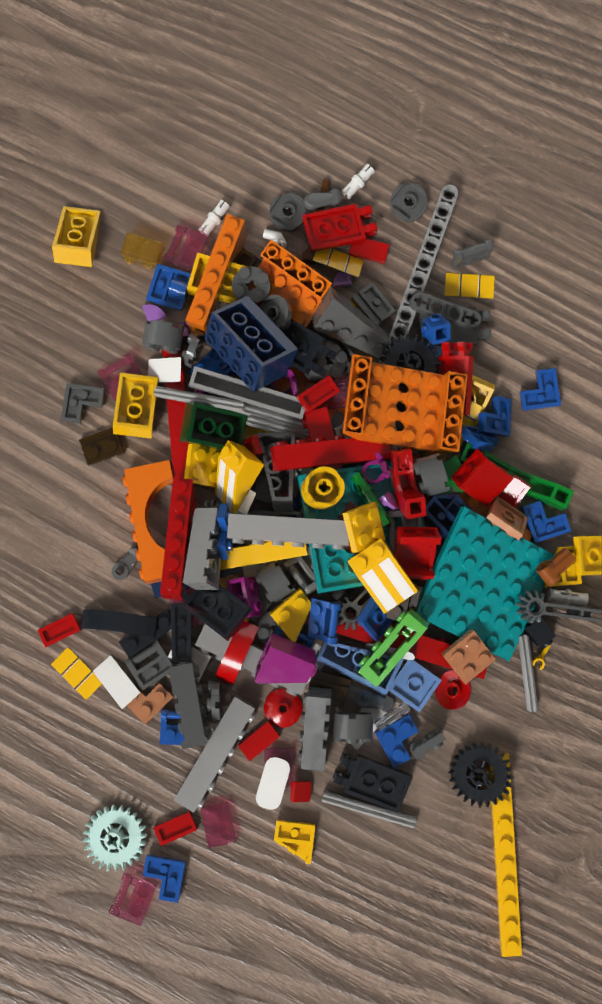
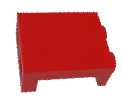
[451,448,514,507]
[394,527,442,580]

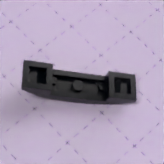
[80,610,158,638]

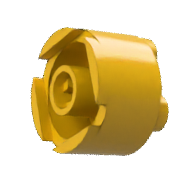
[301,466,345,510]

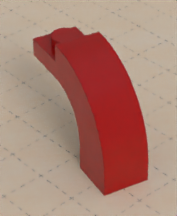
[390,448,426,519]
[216,621,259,685]

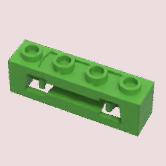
[358,608,429,687]

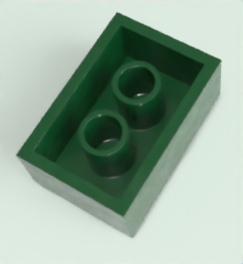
[179,402,247,450]

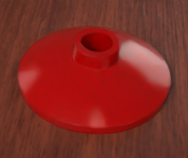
[435,670,471,710]
[264,688,302,728]

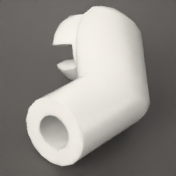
[263,229,287,249]

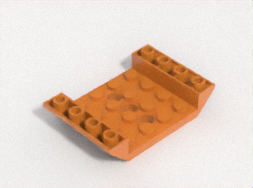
[247,240,333,329]
[342,354,467,452]

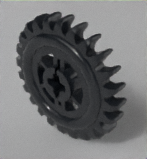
[379,334,442,393]
[448,742,514,808]

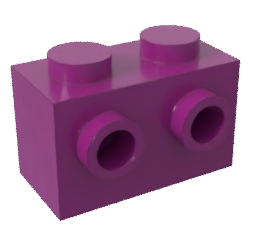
[227,577,262,619]

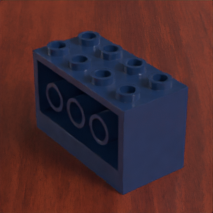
[205,296,298,392]

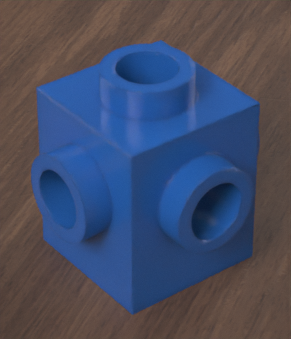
[421,314,451,345]

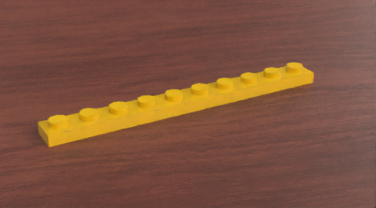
[489,753,522,957]

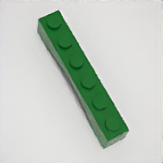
[458,443,574,511]

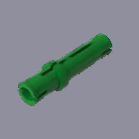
[351,471,392,528]

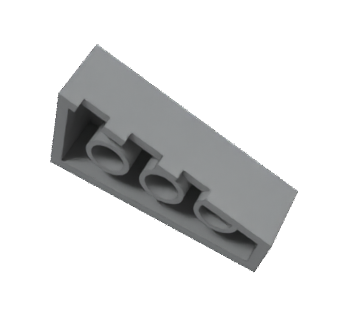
[183,508,221,590]

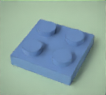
[389,660,442,712]

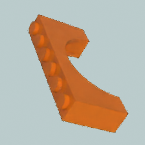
[185,214,247,337]
[122,460,173,584]

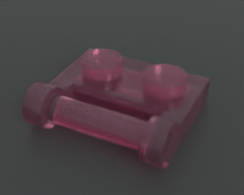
[162,225,208,272]
[97,353,143,401]
[109,873,156,926]

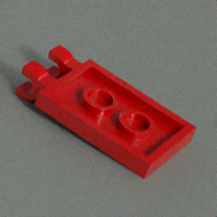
[302,204,377,253]
[437,342,474,415]

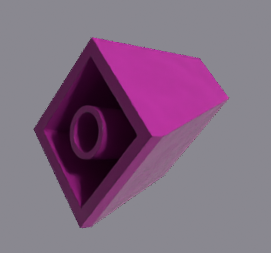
[254,633,317,684]

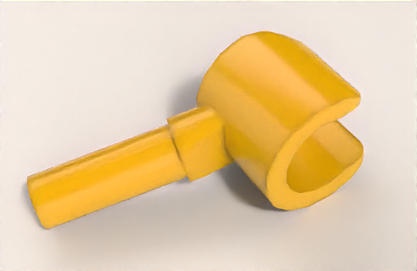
[532,645,551,670]

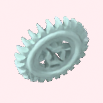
[82,804,147,872]

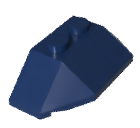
[423,494,474,541]

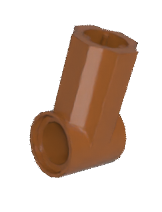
[536,548,576,586]

